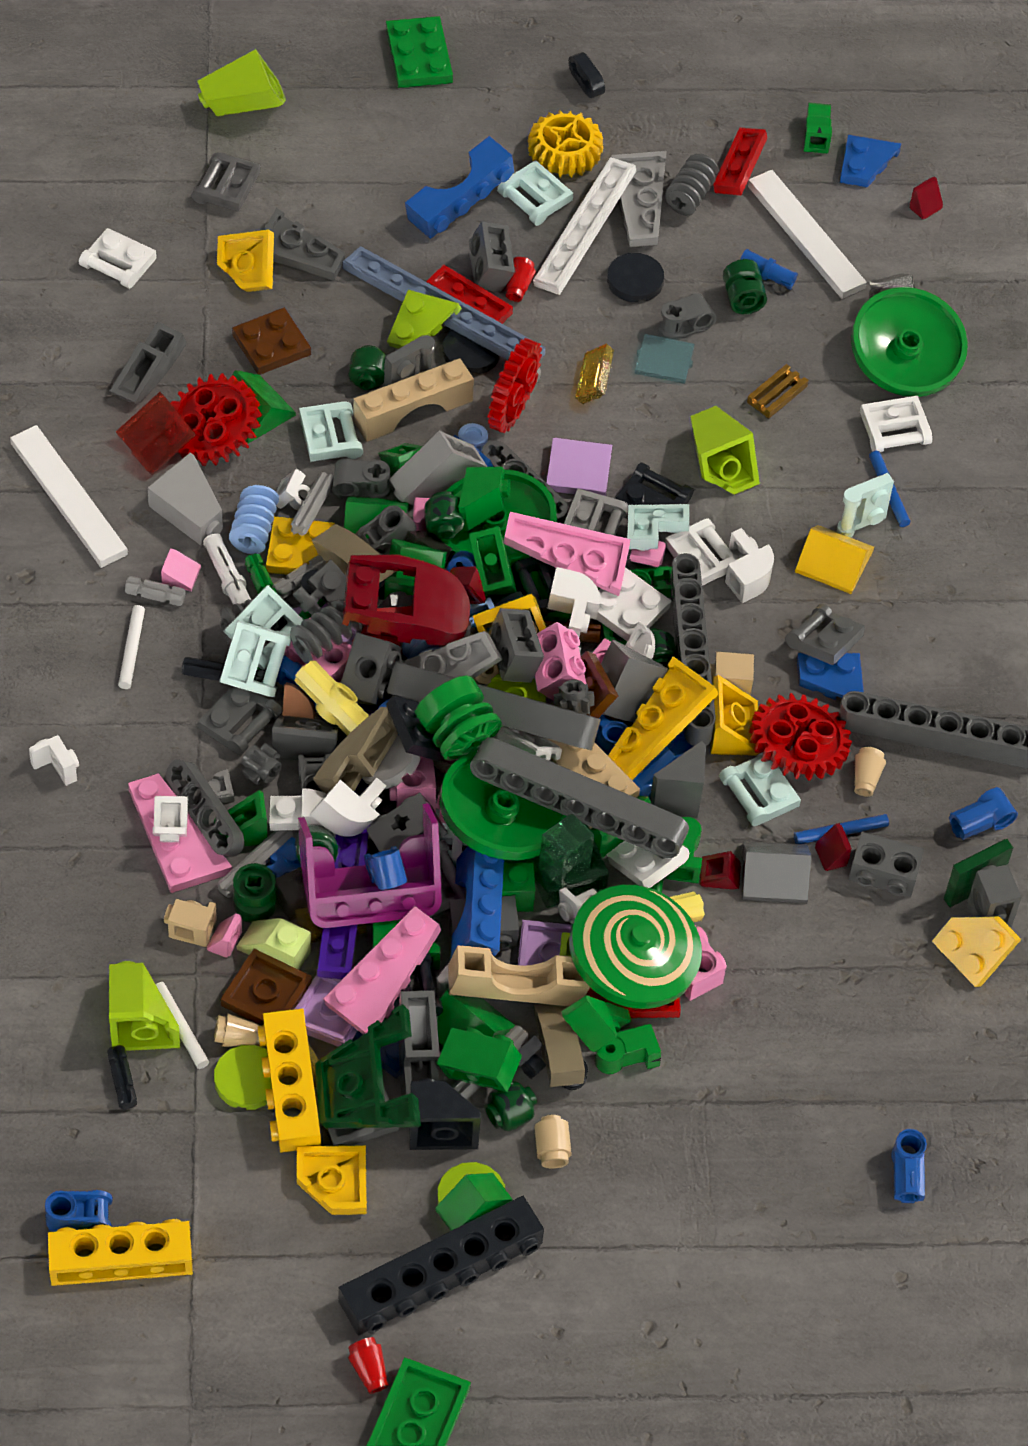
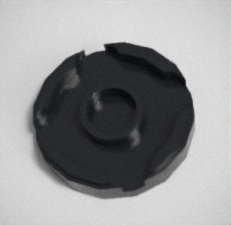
[607,253,664,302]
[443,330,500,374]

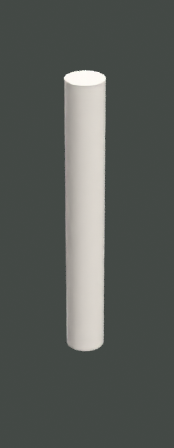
[118,605,145,689]
[155,982,209,1069]

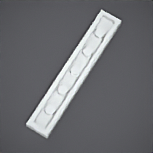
[533,157,636,295]
[748,170,867,299]
[10,425,128,568]

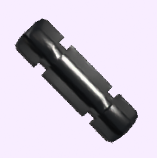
[107,1045,137,1110]

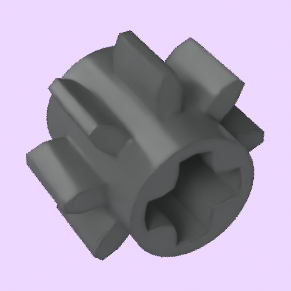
[554,680,594,714]
[241,743,282,785]

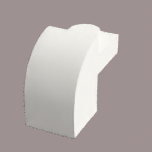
[725,528,774,603]
[547,567,600,637]
[310,778,386,837]
[269,789,336,837]

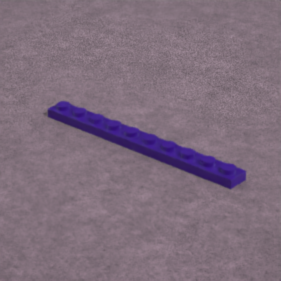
[317,704,379,980]

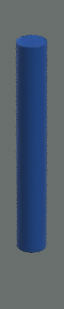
[869,451,911,527]
[794,814,889,844]

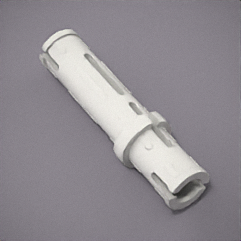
[203,533,251,608]

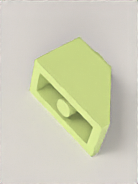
[237,918,311,970]

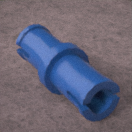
[740,249,798,290]

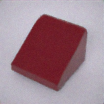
[909,177,943,219]
[450,566,486,604]
[815,823,852,871]
[700,851,741,890]

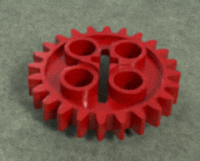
[487,337,542,434]
[165,373,262,466]
[749,693,852,781]

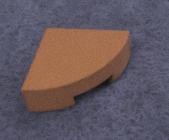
[282,682,315,719]

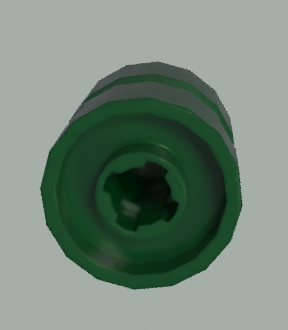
[722,259,767,315]
[233,863,276,923]

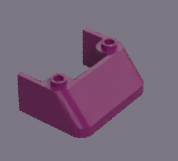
[298,803,442,928]

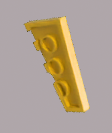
[608,656,719,780]

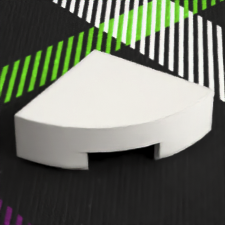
[625,622,655,659]

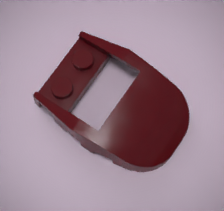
[342,555,470,646]

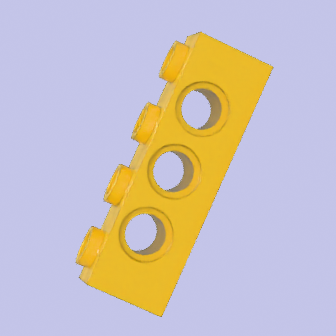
[257,1008,321,1153]
[48,1219,193,1286]

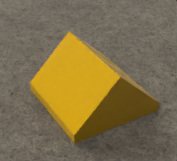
[795,525,874,594]
[711,675,760,755]

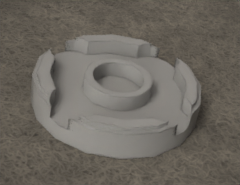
[362,735,421,790]

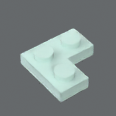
[627,504,689,551]

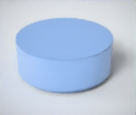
[458,423,488,452]

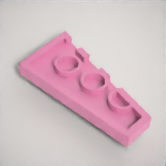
[504,512,631,596]
[128,773,233,893]
[323,906,441,1035]

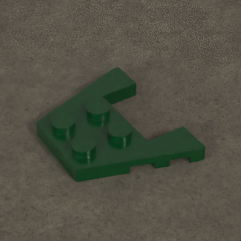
[315,1004,421,1128]

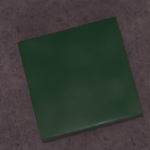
[944,839,1014,908]

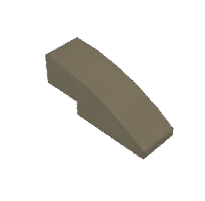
[312,524,395,583]
[313,707,398,794]
[534,1003,585,1087]

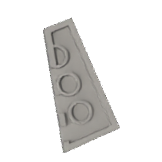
[611,151,667,247]
[369,631,503,703]

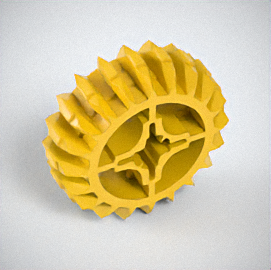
[528,109,603,178]

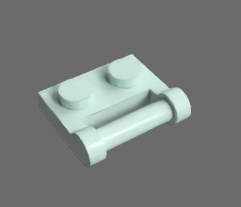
[497,160,573,226]
[299,402,363,462]
[837,473,894,538]
[223,585,303,670]
[220,620,291,697]
[719,754,801,826]

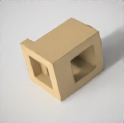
[164,899,217,947]

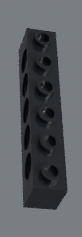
[338,1195,544,1336]

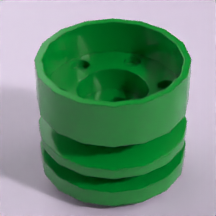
[415,675,502,761]

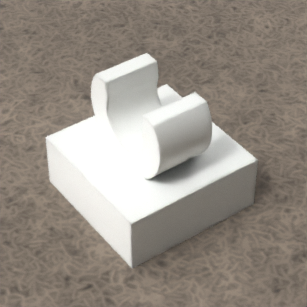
[276,469,310,510]

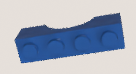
[405,136,514,239]
[451,846,504,958]

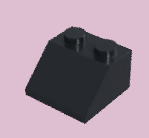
[409,1078,481,1150]

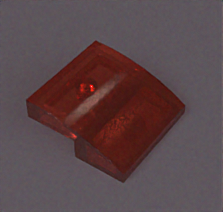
[116,392,196,475]

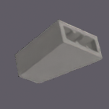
[389,431,487,505]
[147,453,223,546]

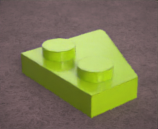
[387,290,461,349]

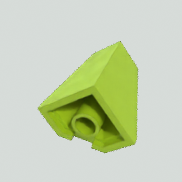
[197,49,286,116]
[690,406,760,495]
[109,961,180,1051]

